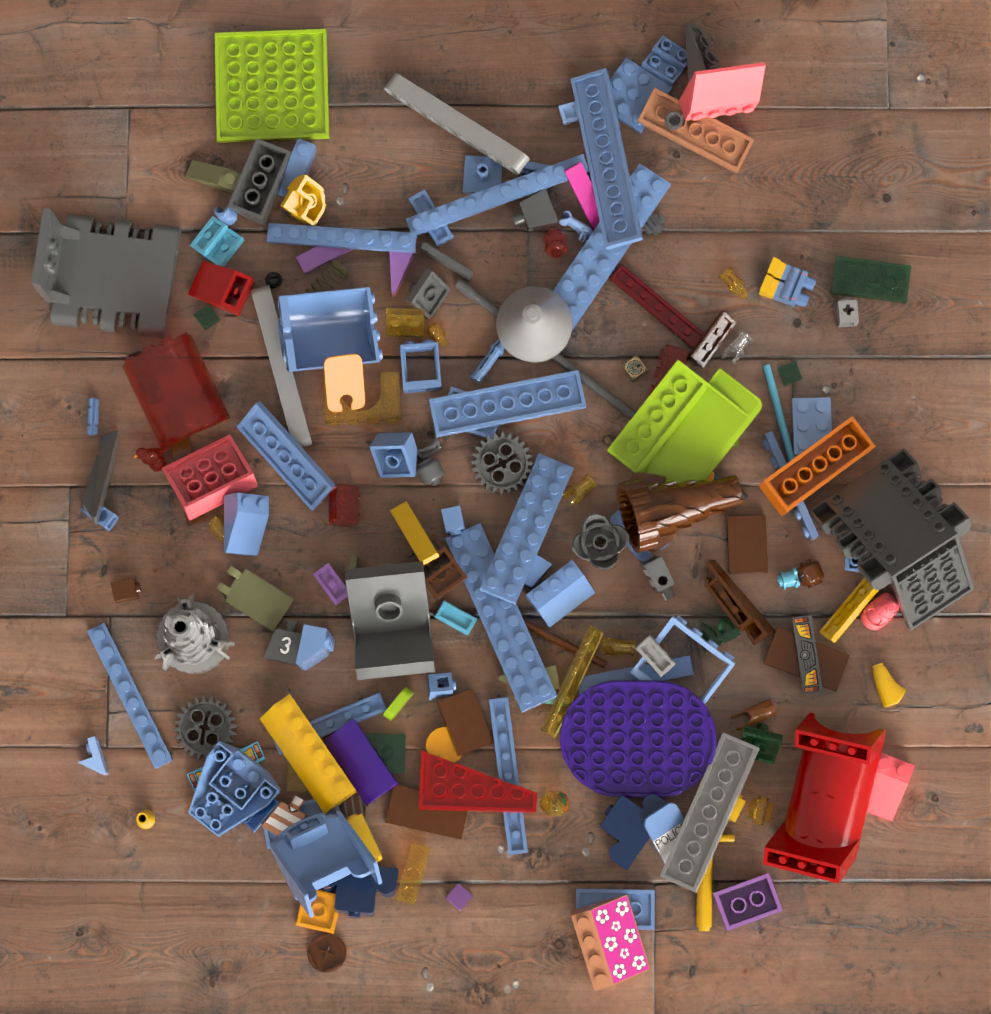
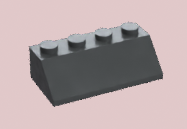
[228,138,291,226]

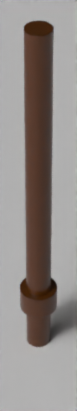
[522,616,607,668]

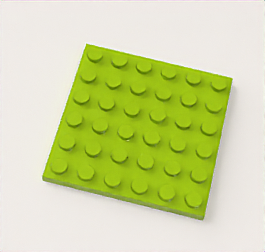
[215,29,330,143]

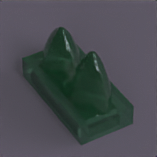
[700,618,741,653]

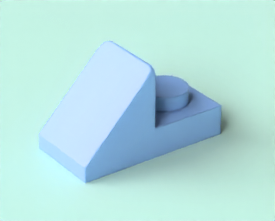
[78,736,109,775]

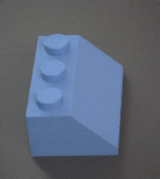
[526,560,595,628]

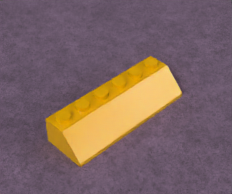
[260,694,357,814]

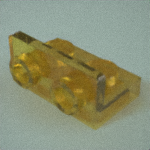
[386,308,425,338]

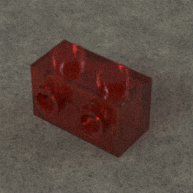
[328,484,360,527]

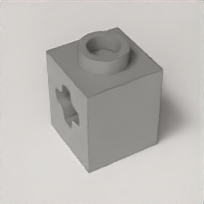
[836,297,859,327]

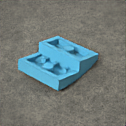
[190,216,244,267]

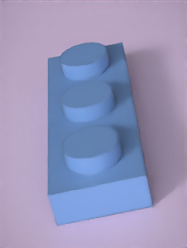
[408,189,454,248]

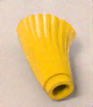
[872,663,906,708]

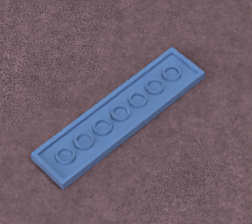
[429,370,586,438]
[480,454,574,605]

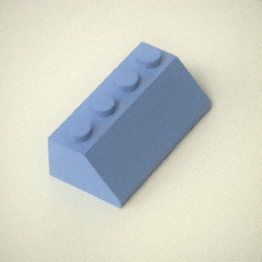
[296,624,335,671]

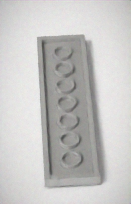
[660,733,759,893]

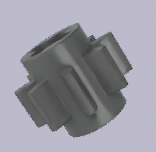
[643,212,666,236]

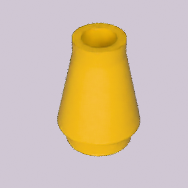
[136,809,155,829]

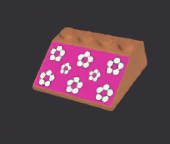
[571,894,650,991]

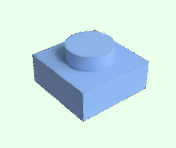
[558,101,579,126]

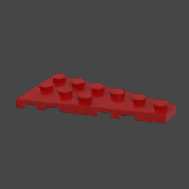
[419,750,537,813]

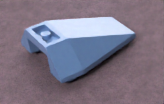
[188,741,281,837]

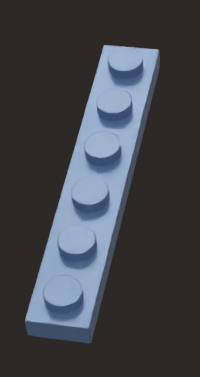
[762,431,819,541]

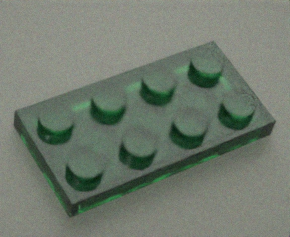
[831,256,911,304]

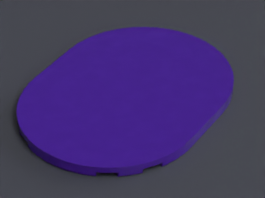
[560,680,717,798]

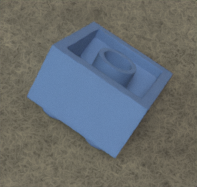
[369,432,417,478]

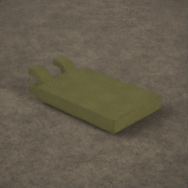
[216,566,294,632]

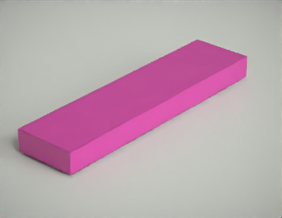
[564,162,600,231]

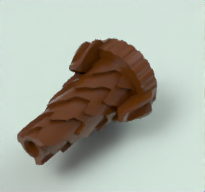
[618,473,744,553]

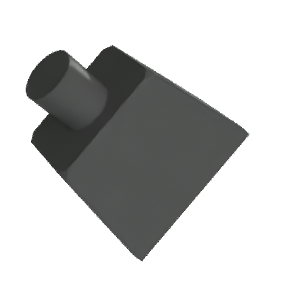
[511,189,559,232]

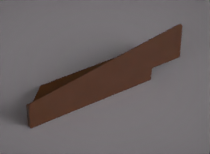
[705,560,775,645]

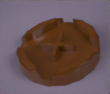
[307,933,347,973]

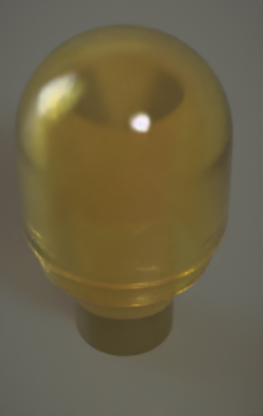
[427,323,449,348]

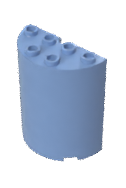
[278,287,383,372]

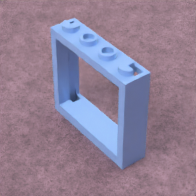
[630,615,736,704]

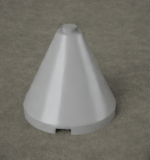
[496,286,573,363]

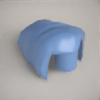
[214,206,238,226]

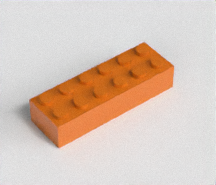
[758,416,876,517]

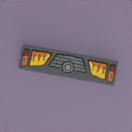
[791,615,823,695]

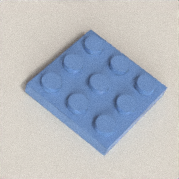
[610,57,672,134]

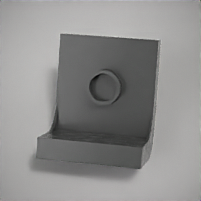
[345,561,435,680]

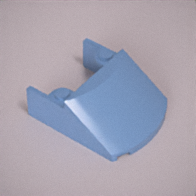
[269,811,382,918]

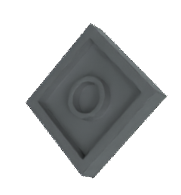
[406,269,451,320]

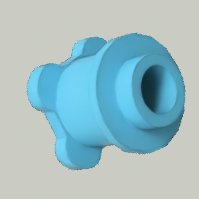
[777,567,800,590]

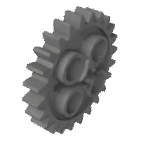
[471,432,533,494]
[174,697,237,759]

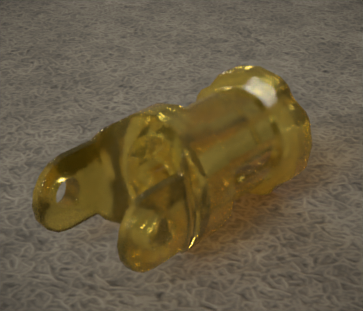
[718,267,748,299]
[562,474,597,506]
[600,638,635,657]

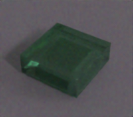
[194,304,220,331]
[777,361,803,387]

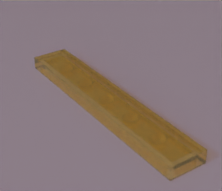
[541,625,603,738]

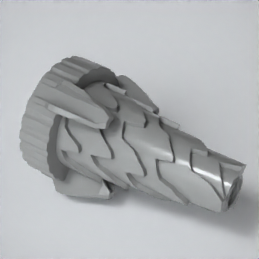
[154,594,235,674]

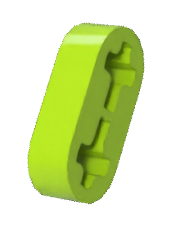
[383,687,414,721]

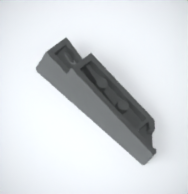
[82,431,120,524]

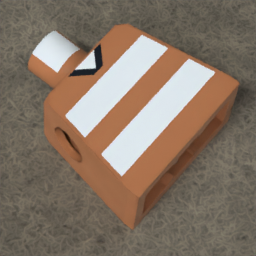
[262,795,307,837]

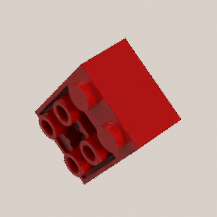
[187,261,255,317]

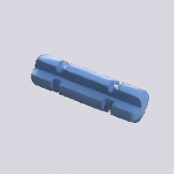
[87,398,99,435]

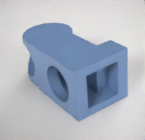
[80,505,119,531]

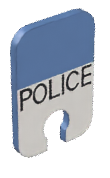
[643,802,685,864]

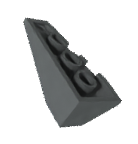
[685,22,720,82]

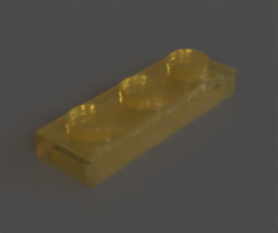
[396,843,431,905]

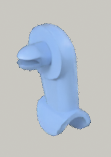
[559,210,593,242]

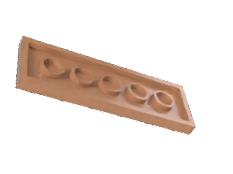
[637,88,755,174]

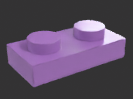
[313,563,348,606]

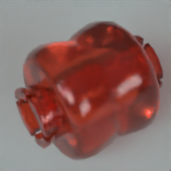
[543,229,568,258]

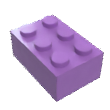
[712,873,783,931]

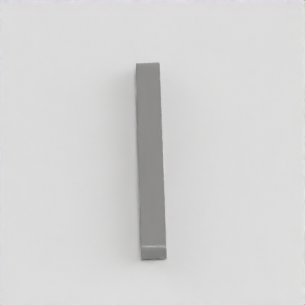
[384,73,529,175]
[251,285,312,447]

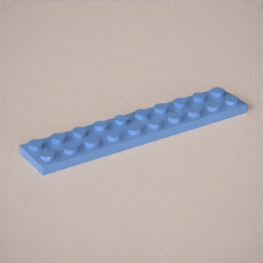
[571,68,643,250]
[553,163,671,331]
[445,523,558,713]

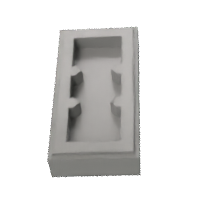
[635,635,676,677]

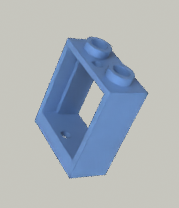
[400,340,442,393]

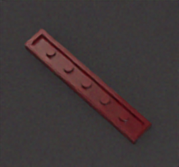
[610,264,704,349]

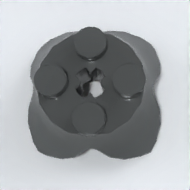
[572,512,629,570]

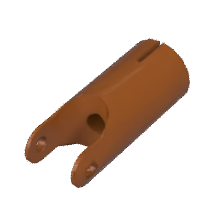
[731,699,777,731]

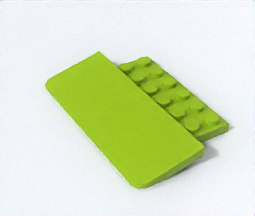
[607,360,762,483]

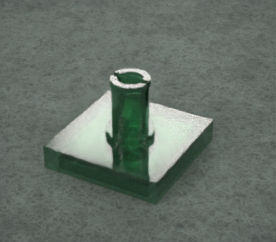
[740,723,783,764]
[367,733,406,774]

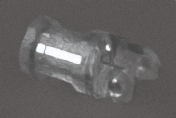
[721,330,754,365]

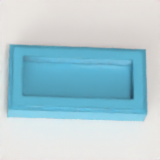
[434,600,477,636]

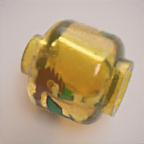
[540,791,569,817]

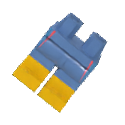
[759,257,817,307]

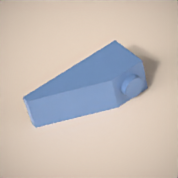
[278,138,317,198]

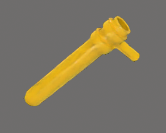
[696,834,735,931]

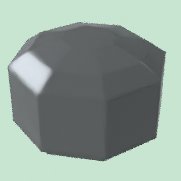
[664,111,683,130]

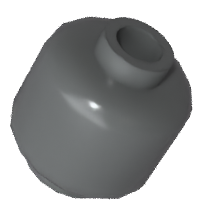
[416,457,445,487]

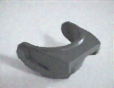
[417,423,442,461]

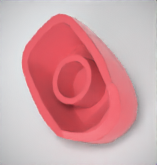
[860,593,900,631]

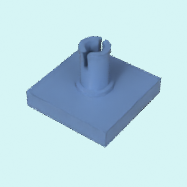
[463,155,502,194]

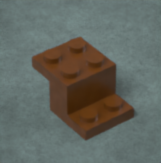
[403,534,468,601]

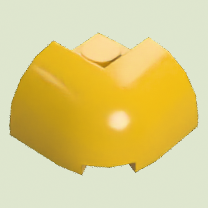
[280,175,327,226]

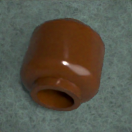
[796,558,824,588]

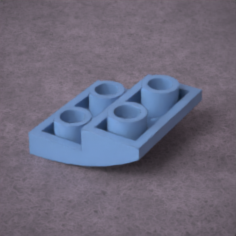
[641,35,687,87]

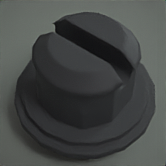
[265,272,282,288]

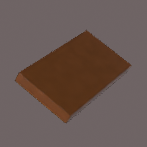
[763,627,850,692]
[385,785,468,840]

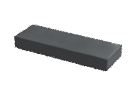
[421,242,473,281]

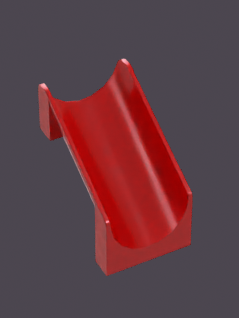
[763,712,885,884]

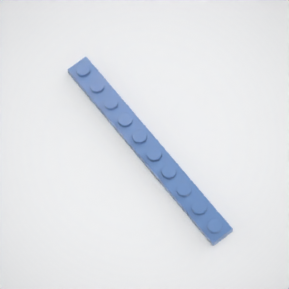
[406,154,590,236]

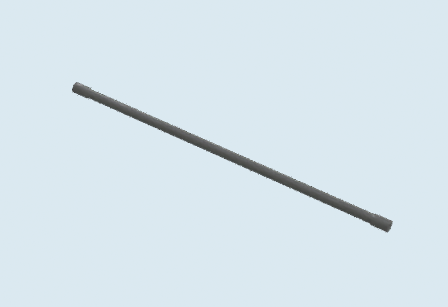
[455,278,748,501]

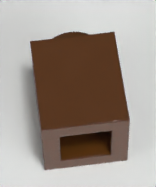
[111,578,142,604]

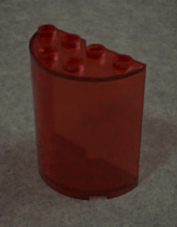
[122,332,231,449]

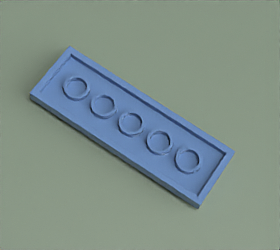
[237,401,336,511]

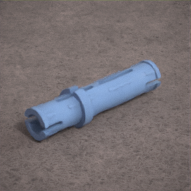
[470,338,505,384]

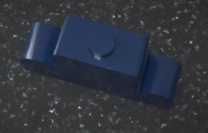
[600,794,667,871]
[322,867,399,918]

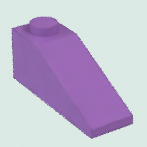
[389,247,416,297]

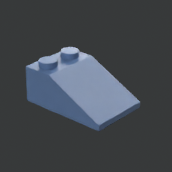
[224,493,269,556]

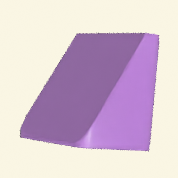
[446,883,473,911]

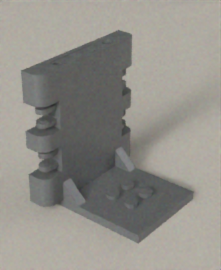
[31,208,182,339]
[809,448,974,631]

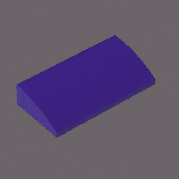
[324,719,399,806]

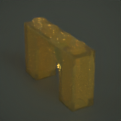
[322,372,402,426]

